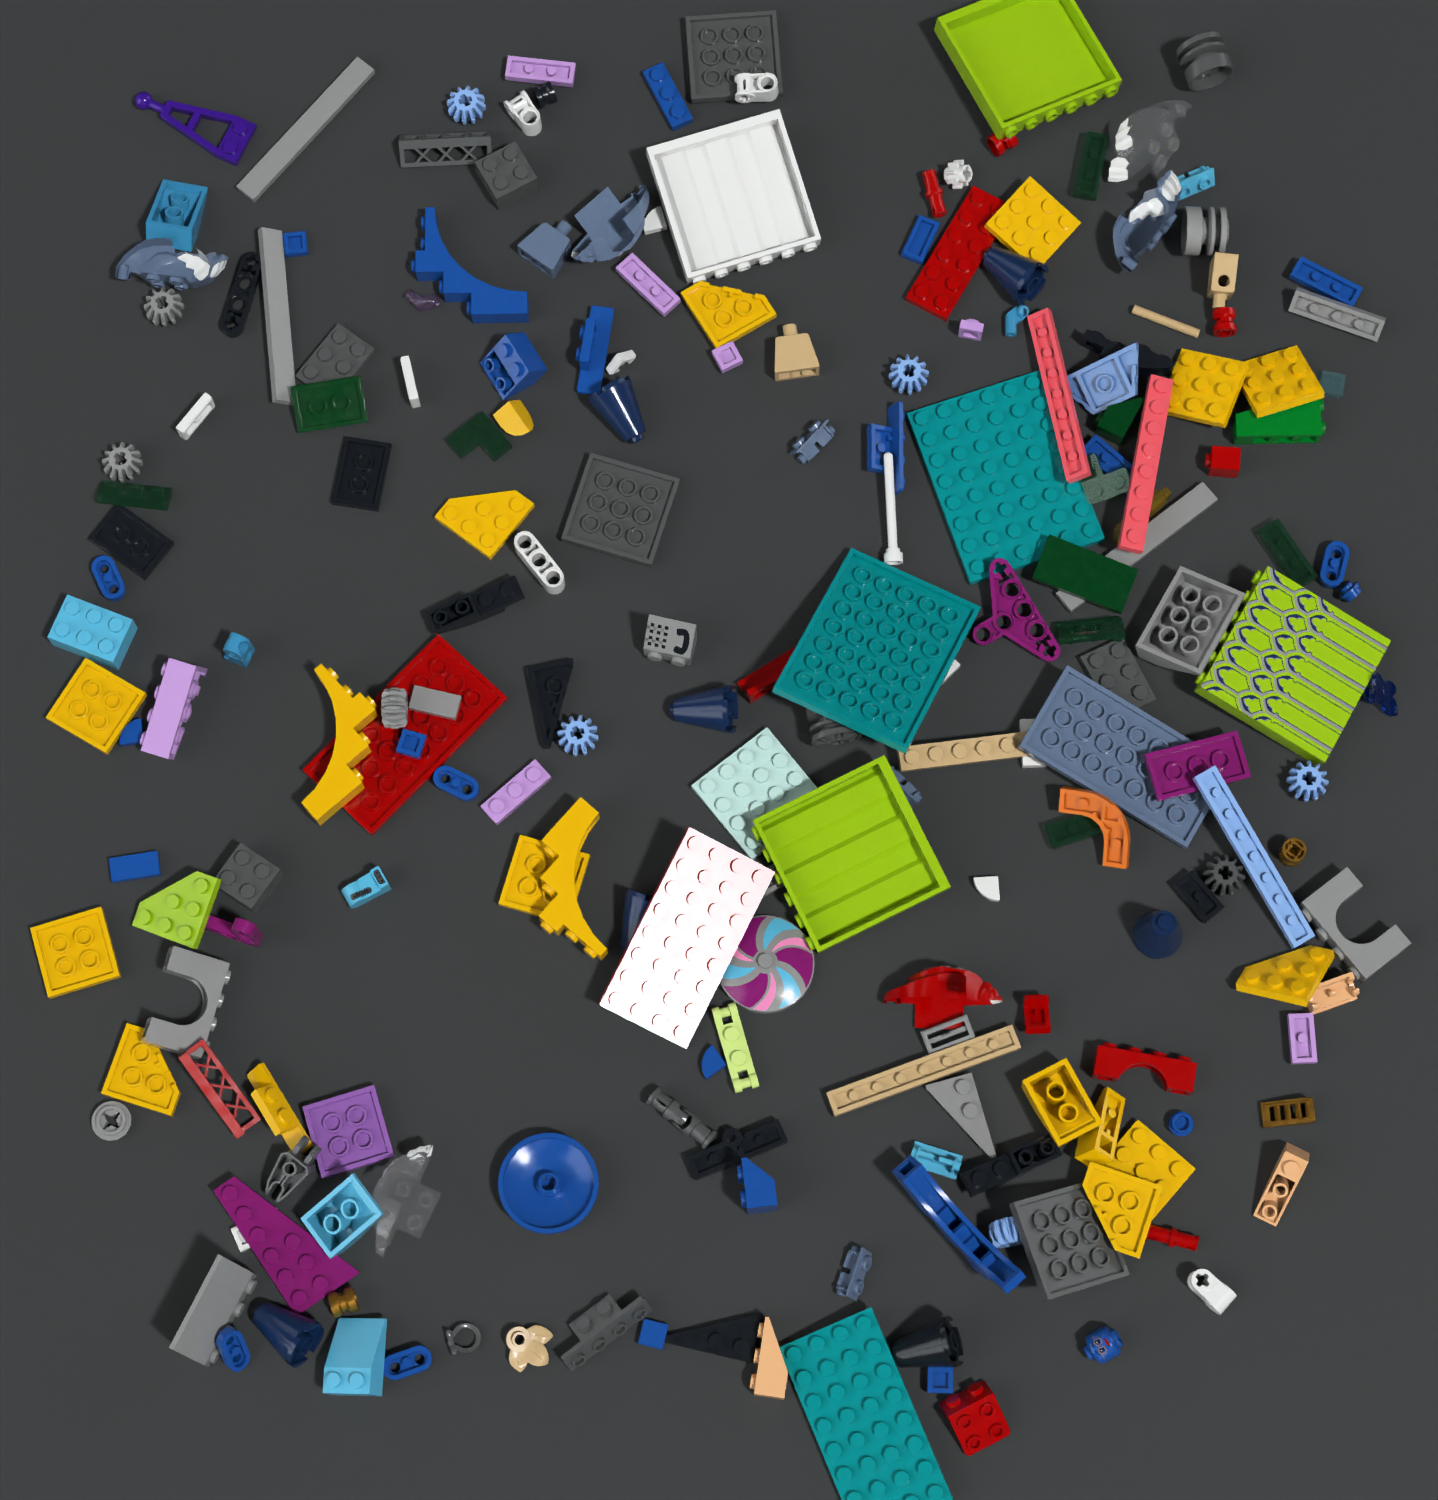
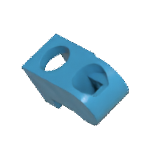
[223,632,255,668]

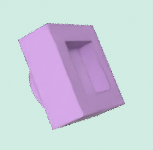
[958,319,984,341]
[712,341,743,374]

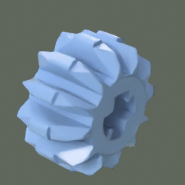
[447,85,486,126]
[889,354,929,396]
[557,715,599,756]
[1286,760,1329,802]
[988,1216,1023,1249]

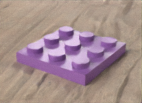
[302,1085,395,1179]

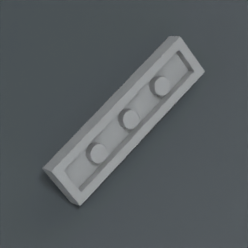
[1288,287,1386,342]

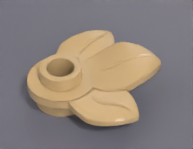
[506,1325,553,1372]

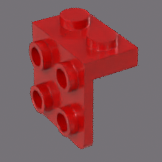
[939,1380,1011,1456]

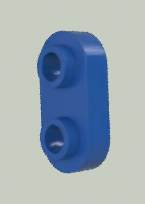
[1319,541,1350,589]
[91,556,126,602]
[433,765,479,802]
[216,1327,251,1372]
[384,1346,433,1381]

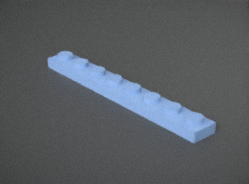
[1192,765,1315,949]

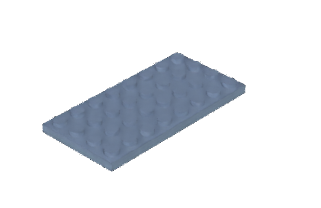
[1018,665,1210,849]

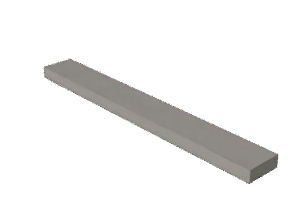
[236,57,375,203]
[258,227,296,406]
[1055,482,1218,613]

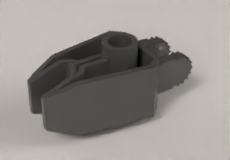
[265,1136,322,1203]

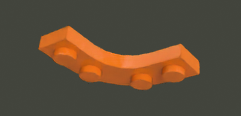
[1058,786,1131,869]

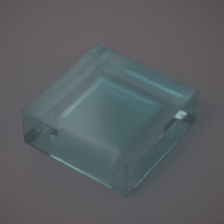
[1320,371,1346,399]

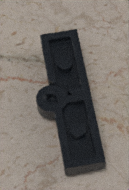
[686,1119,788,1181]

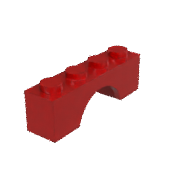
[1091,1043,1197,1096]

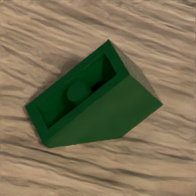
[1094,397,1144,446]

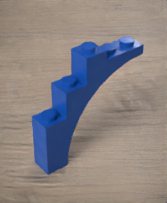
[411,207,529,323]
[891,1155,1026,1294]

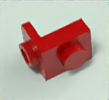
[1023,994,1051,1034]

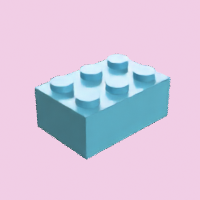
[47,594,138,670]

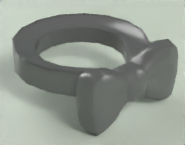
[445,1323,481,1356]

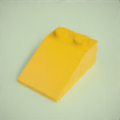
[1021,1058,1103,1147]

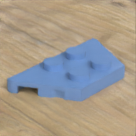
[1068,342,1139,415]

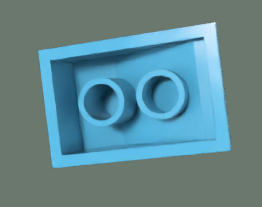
[300,1173,384,1259]
[323,1318,387,1396]

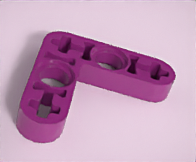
[205,915,264,948]

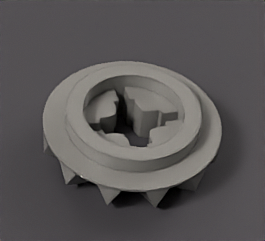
[91,1101,132,1141]

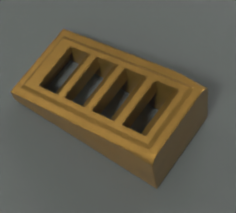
[1260,1097,1315,1128]

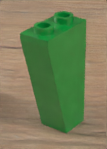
[1232,399,1326,445]

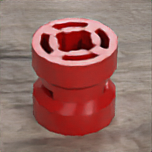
[986,134,1018,157]
[1212,307,1237,338]

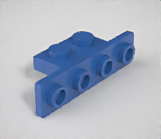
[576,305,614,395]
[867,401,905,496]

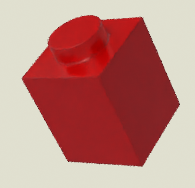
[1204,446,1241,478]

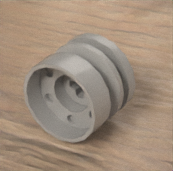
[1181,206,1229,256]

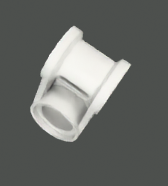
[734,73,779,103]
[503,90,542,136]
[1187,1269,1237,1315]

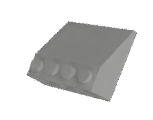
[1135,566,1245,676]
[169,1254,257,1367]

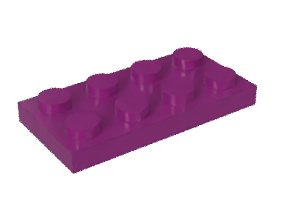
[1143,731,1251,802]

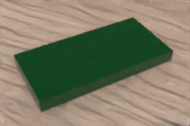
[1032,534,1139,615]

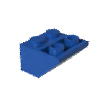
[480,332,548,400]
[737,1157,778,1215]

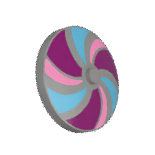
[720,915,815,1014]

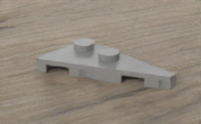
[925,1073,997,1159]

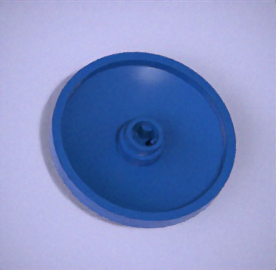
[498,1133,599,1235]

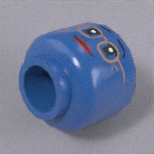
[1083,1326,1123,1364]

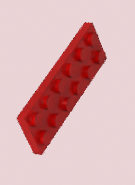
[905,185,1005,322]

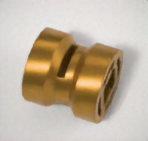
[1279,838,1307,867]
[328,1286,360,1318]

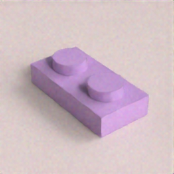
[1287,1013,1318,1065]

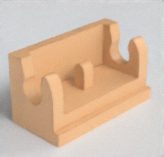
[1307,972,1360,1015]

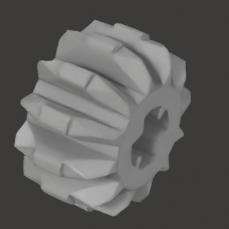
[144,287,184,328]
[102,441,143,483]
[381,687,408,729]

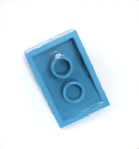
[146,179,208,252]

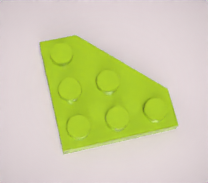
[132,871,222,949]

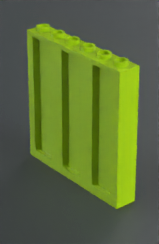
[751,755,951,954]

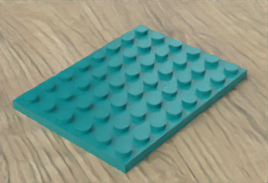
[906,370,1105,585]
[772,548,981,754]

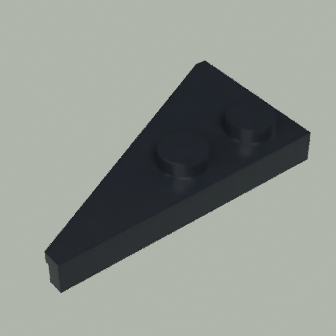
[528,658,574,749]
[665,1314,762,1363]

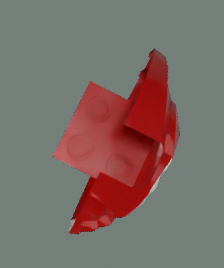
[883,966,1003,1029]

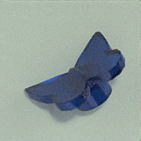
[1365,672,1398,717]

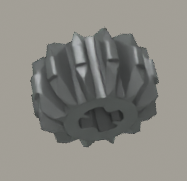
[1203,854,1245,897]

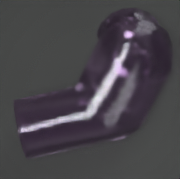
[404,289,440,312]

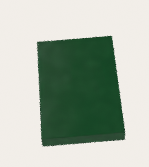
[290,375,368,433]

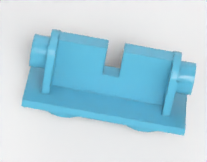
[1178,166,1215,200]
[911,1141,963,1180]

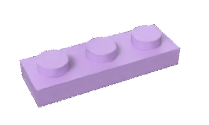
[505,55,576,88]
[615,253,681,317]
[480,759,552,826]

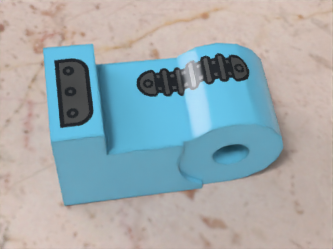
[341,866,392,909]

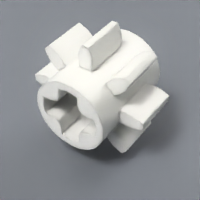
[944,159,973,189]

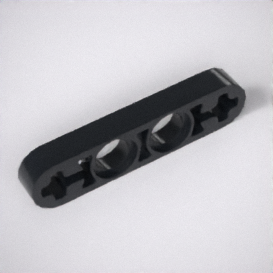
[221,252,262,338]

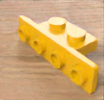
[247,1063,313,1154]

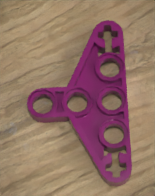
[972,558,1060,663]

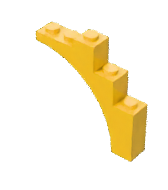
[301,664,378,826]
[538,797,608,961]

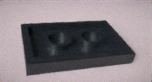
[331,436,392,512]
[88,503,174,580]

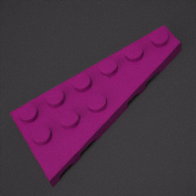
[213,1176,360,1314]

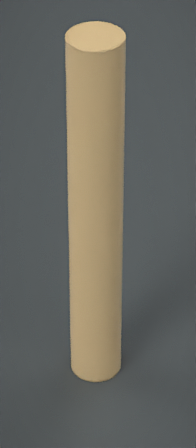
[1132,305,1200,338]

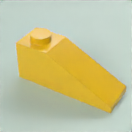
[1074,1086,1126,1166]

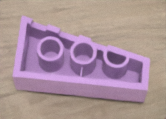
[140,658,208,760]

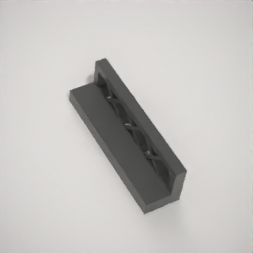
[399,130,492,168]

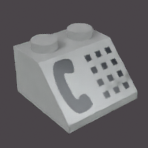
[643,614,697,667]

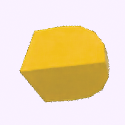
[493,400,534,436]

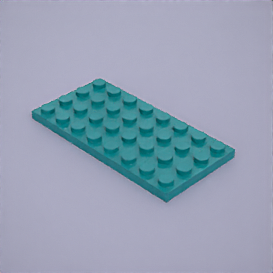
[779,1307,954,1500]

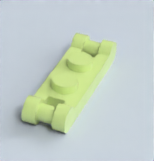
[711,1002,760,1093]

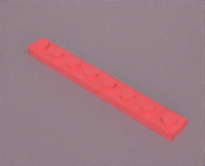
[1027,307,1091,484]
[1117,374,1173,554]

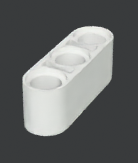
[514,531,565,594]

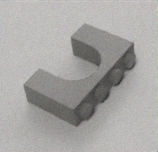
[1298,867,1411,984]
[140,946,231,1060]

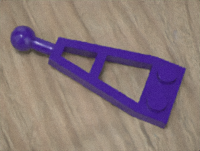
[134,91,257,167]

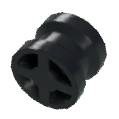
[532,81,557,109]

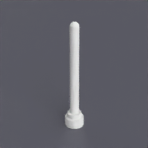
[883,452,903,565]

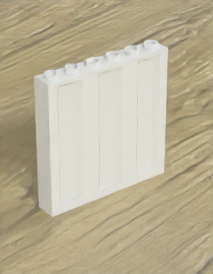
[646,109,821,285]

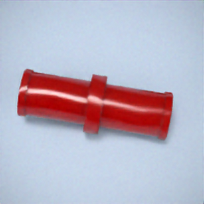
[921,169,947,218]
[1146,1224,1199,1252]

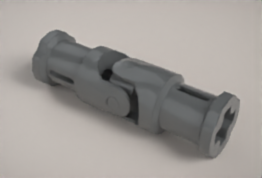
[646,1086,718,1149]

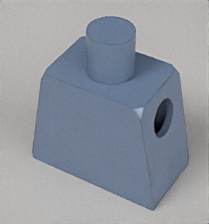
[517,220,572,279]

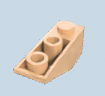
[1253,1142,1310,1226]
[750,1317,788,1400]

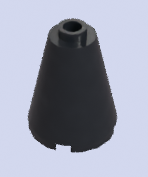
[890,1316,964,1368]

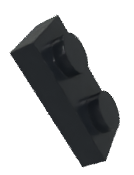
[1173,870,1225,924]

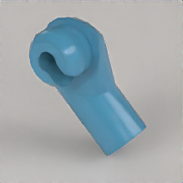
[1005,305,1029,337]

